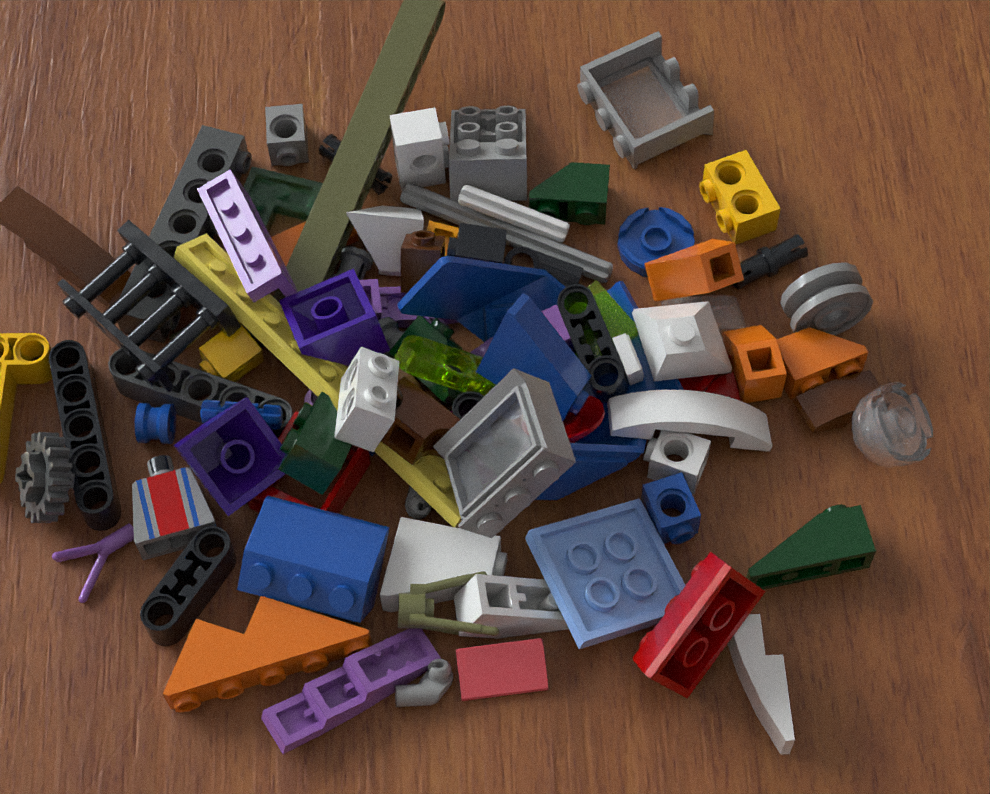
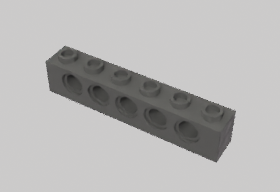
[117,125,252,343]

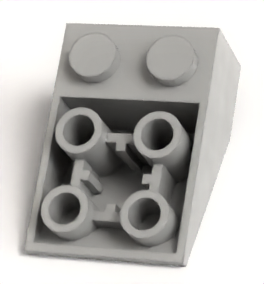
[449,105,527,202]

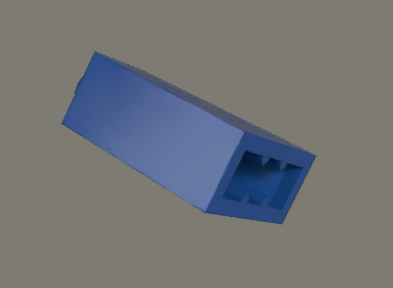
[476,293,592,421]

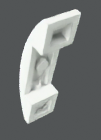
[607,390,772,452]

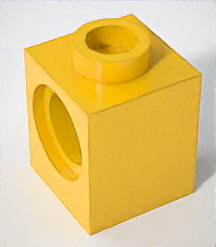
[198,321,264,382]

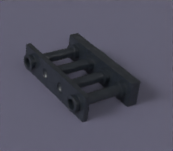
[57,220,241,393]

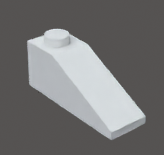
[453,574,569,639]

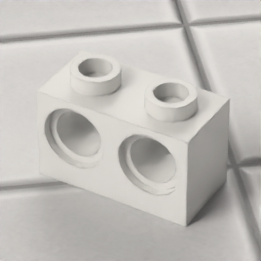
[334,347,399,452]

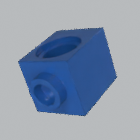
[641,472,701,544]

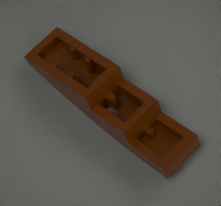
[0,186,131,307]

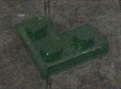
[243,166,323,232]

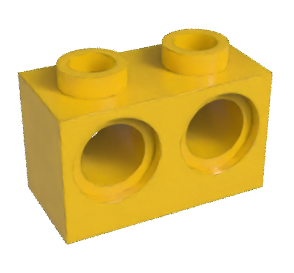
[699,150,781,245]

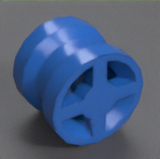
[135,403,176,444]

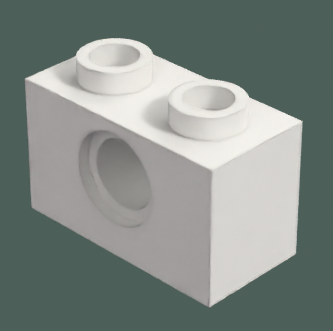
[390,107,449,191]

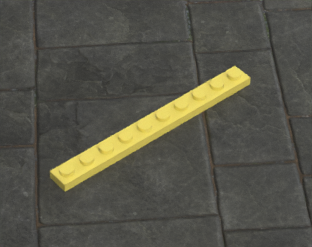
[174,233,461,527]

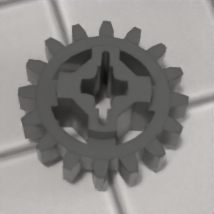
[15,432,75,523]

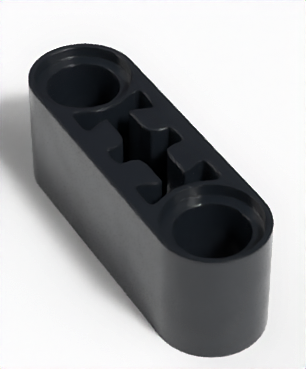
[557,284,628,403]
[140,526,236,646]

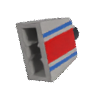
[132,455,217,560]

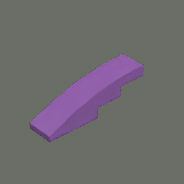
[261,628,441,754]

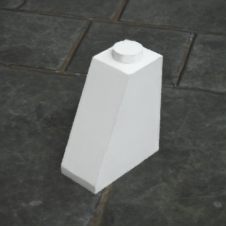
[380,517,507,612]

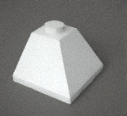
[632,301,732,381]

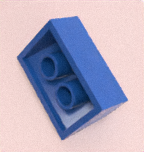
[237,496,390,623]

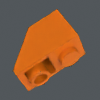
[644,239,744,301]
[722,325,787,403]
[777,327,868,400]

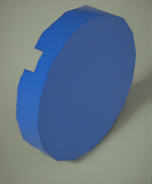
[617,207,695,277]

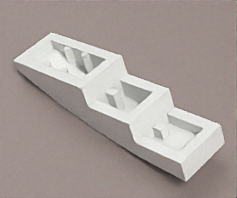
[728,614,795,755]

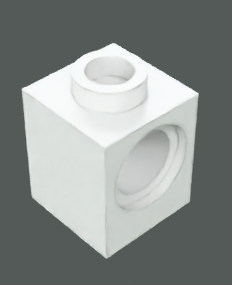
[643,430,711,494]

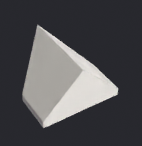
[346,205,424,276]

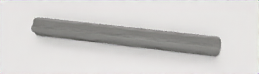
[400,183,613,283]

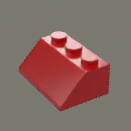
[632,551,766,699]

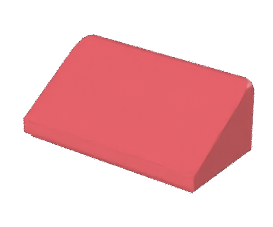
[456,638,549,701]

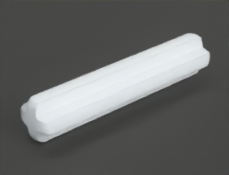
[458,185,570,243]

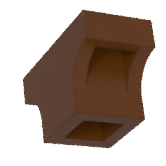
[381,376,461,465]

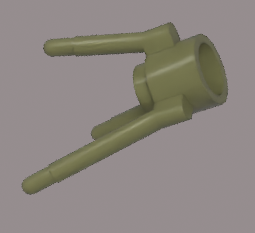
[398,571,499,636]

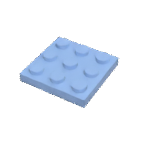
[525,498,685,649]

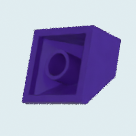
[279,269,390,366]
[174,397,286,516]

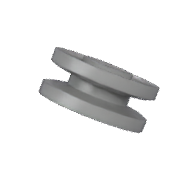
[780,262,873,336]

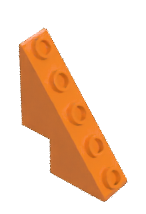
[163,596,373,713]

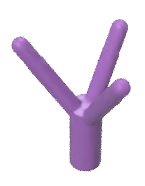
[52,523,134,603]

